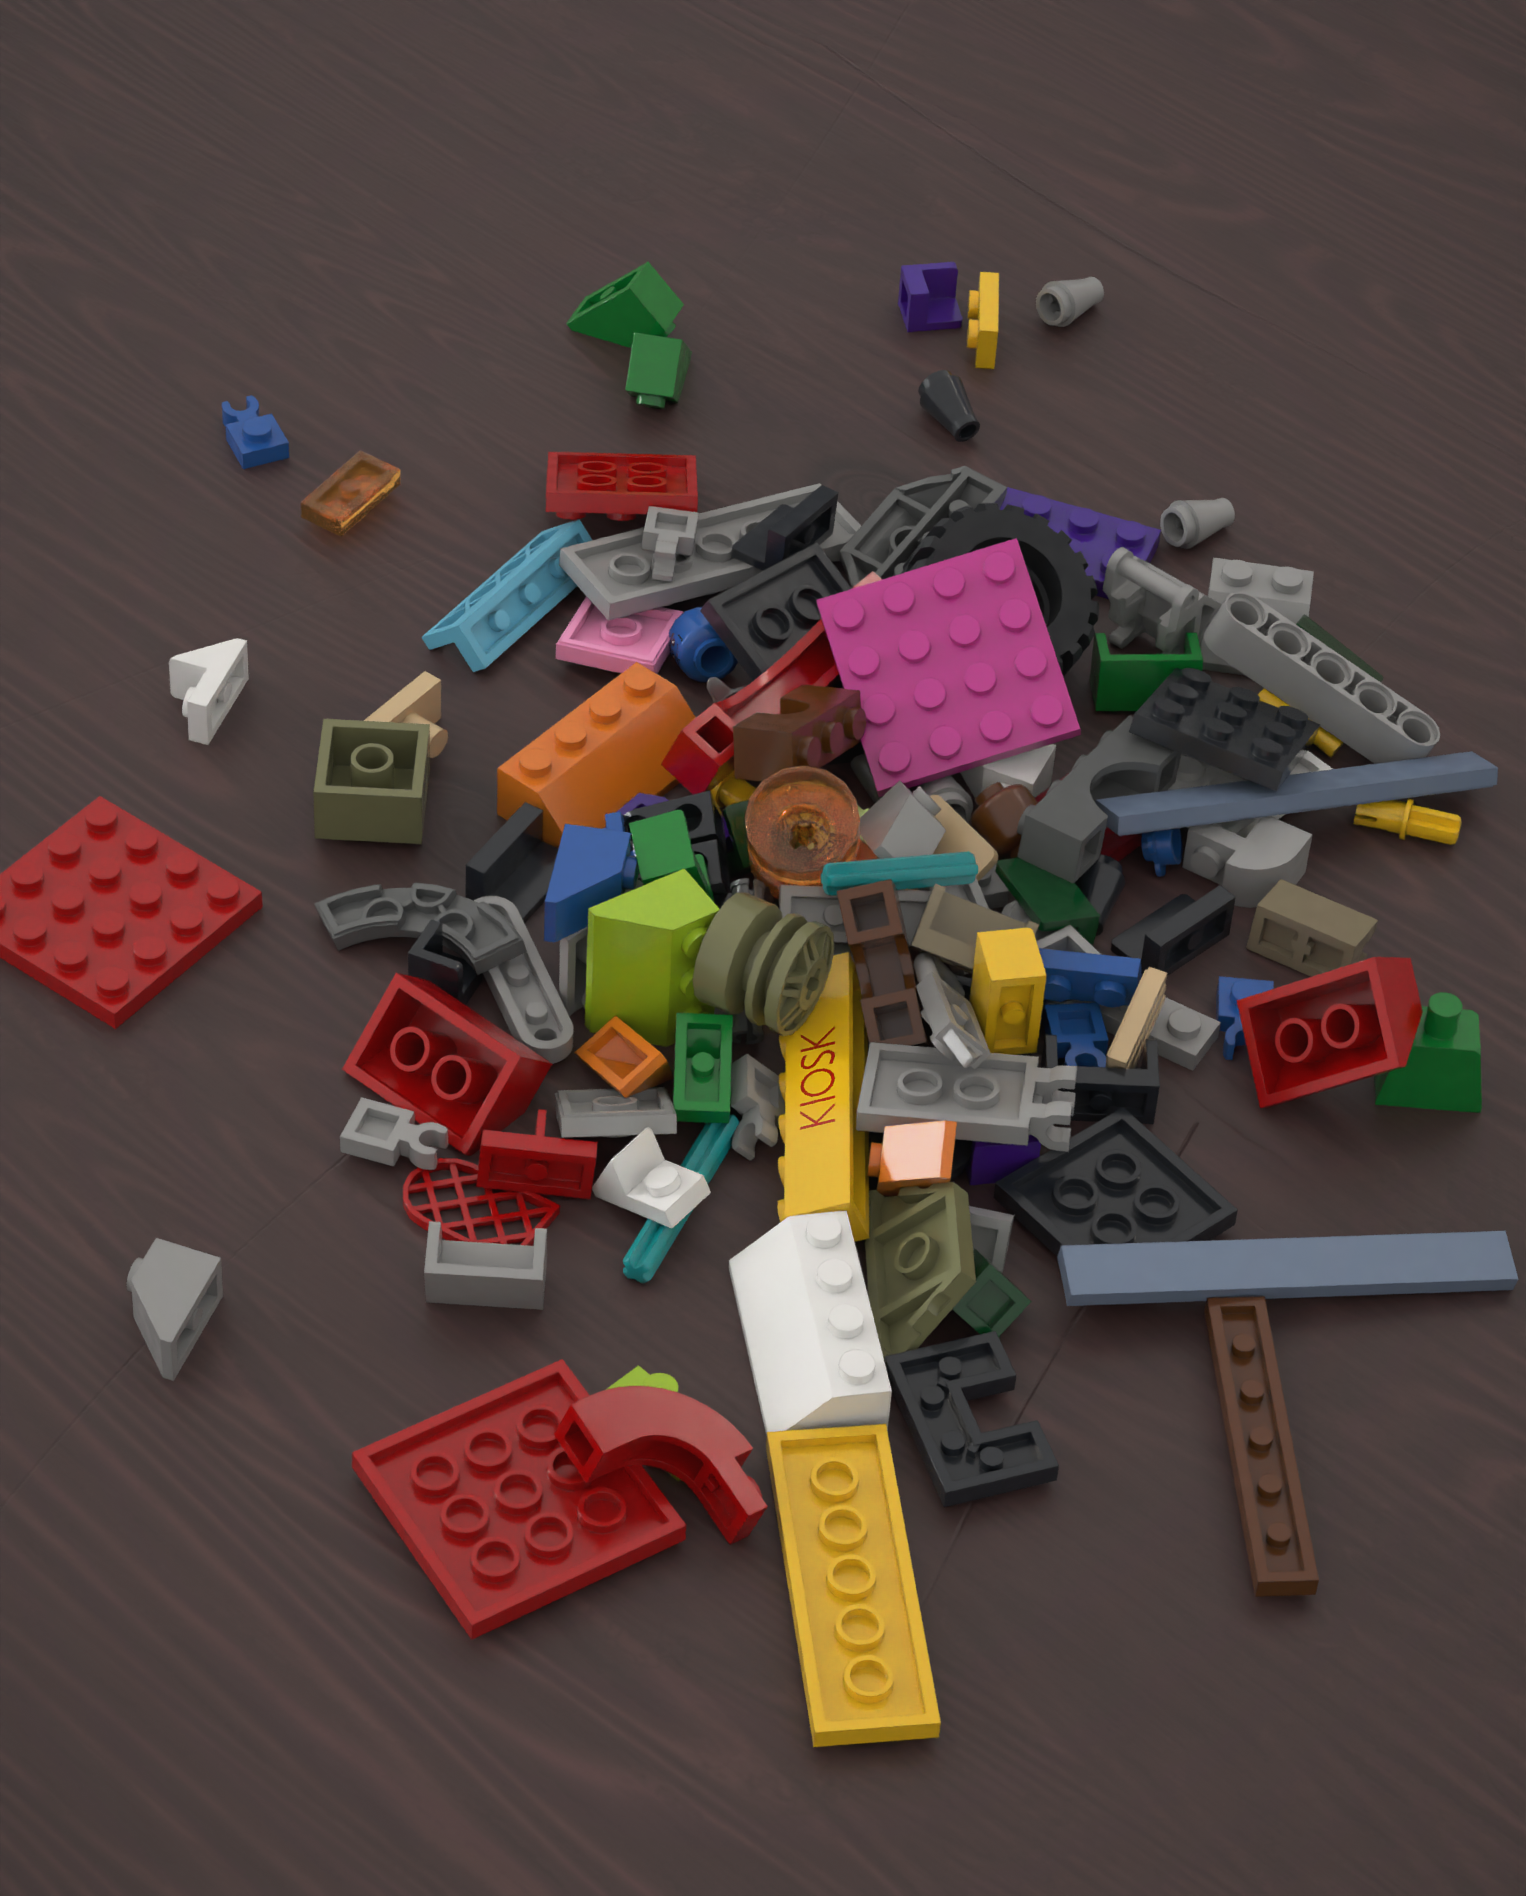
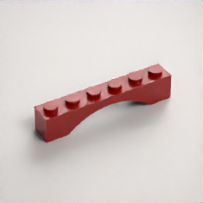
[661,571,882,795]

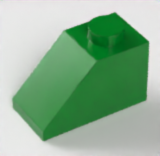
[566,261,684,348]
[625,333,692,409]

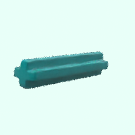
[820,851,978,896]

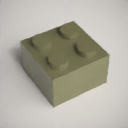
[313,719,430,844]

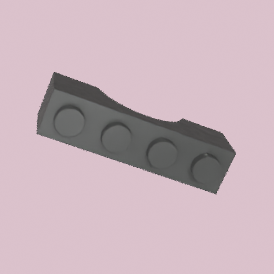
[1017,716,1182,884]

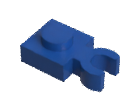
[222,395,289,469]
[1216,976,1274,1060]
[1043,1003,1109,1067]

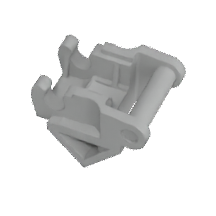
[1103,547,1222,654]

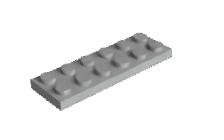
[559,483,861,620]

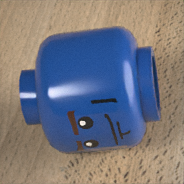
[669,607,738,682]

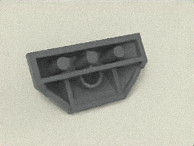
[840,466,1007,588]

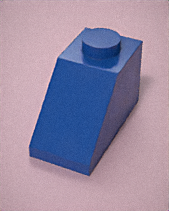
[544,824,639,942]

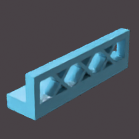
[421,519,592,672]

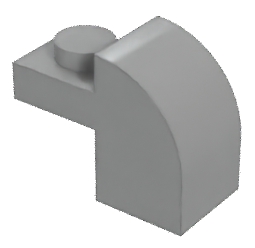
[1182,816,1312,907]

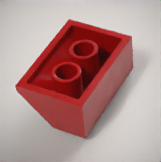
[1237,957,1423,1108]
[342,973,552,1156]

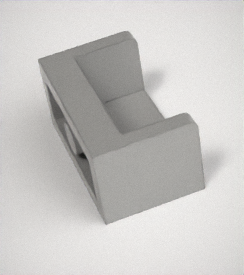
[424,1221,547,1310]

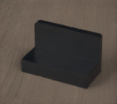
[731,485,839,571]
[465,802,558,924]
[1110,885,1236,976]

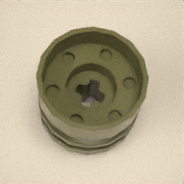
[693,892,834,1036]

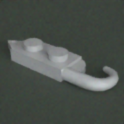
[913,952,991,1069]

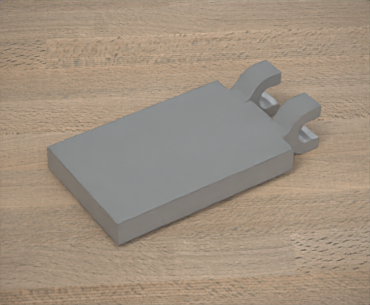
[856,1042,1077,1152]

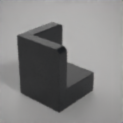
[408,920,482,1005]

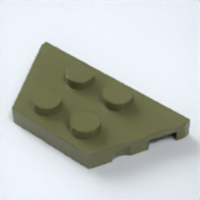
[865,1182,976,1358]

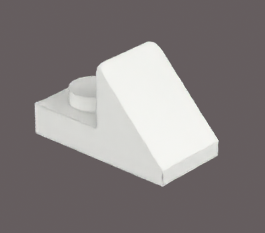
[169,638,249,745]
[592,1127,711,1228]

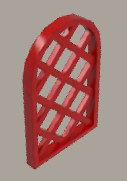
[403,1158,560,1246]

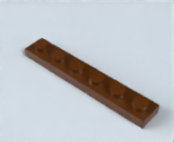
[1204,1296,1319,1597]

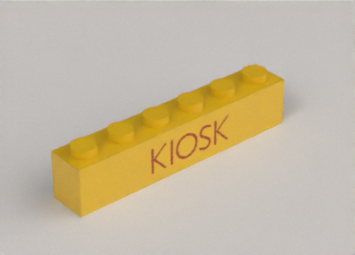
[777,952,869,1242]

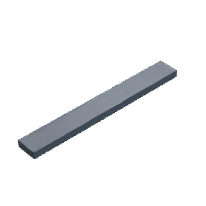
[1095,751,1498,836]
[1057,1231,1518,1306]

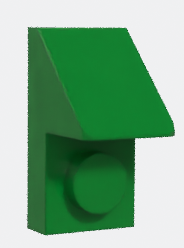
[673,1013,733,1123]

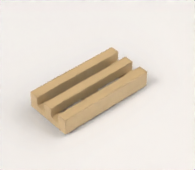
[1106,967,1167,1069]

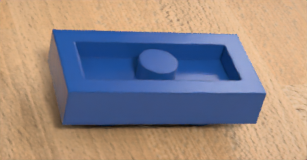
[1039,948,1142,1008]

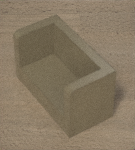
[910,884,1039,974]

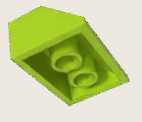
[585,869,720,1047]

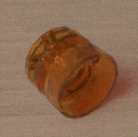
[744,765,862,900]

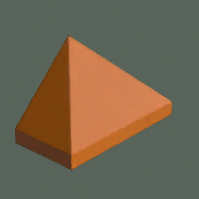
[574,1015,674,1098]

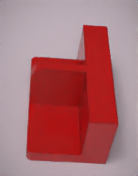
[476,1109,598,1199]

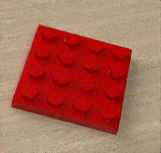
[0,796,263,1029]
[352,1359,686,1640]

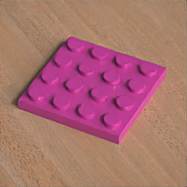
[816,538,1081,798]

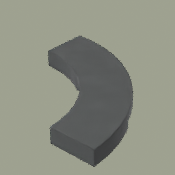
[314,883,527,975]

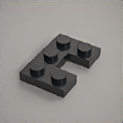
[884,1331,1059,1507]

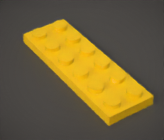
[766,1424,941,1747]

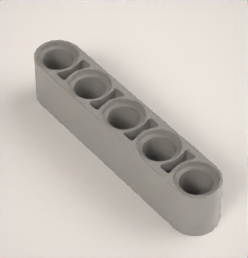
[1204,591,1440,764]

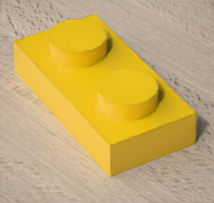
[967,272,999,369]

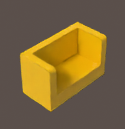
[969,928,1047,1055]

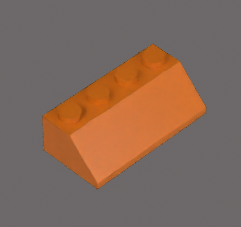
[497,662,696,849]

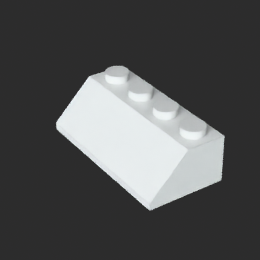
[729,1210,892,1436]

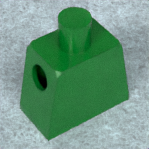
[1374,992,1482,1113]

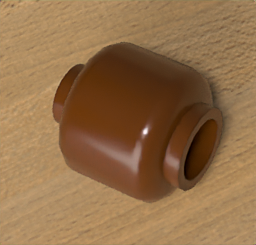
[970,782,1038,860]

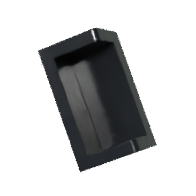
[1041,1034,1160,1124]

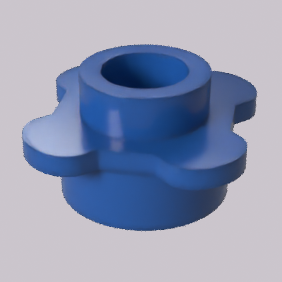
[1141,828,1183,877]

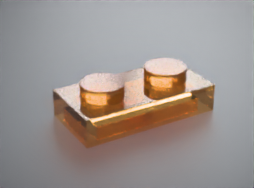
[301,450,400,537]

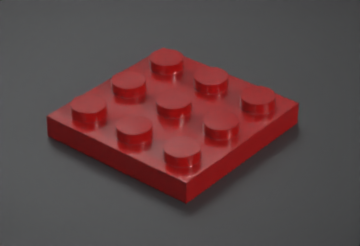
[546,452,698,521]

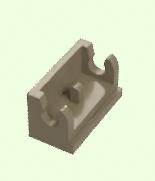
[1246,879,1378,977]

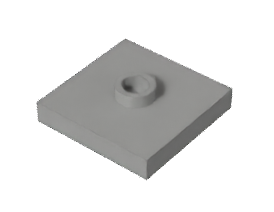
[555,1087,677,1138]

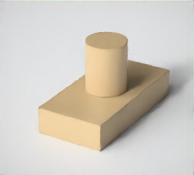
[364,671,448,758]

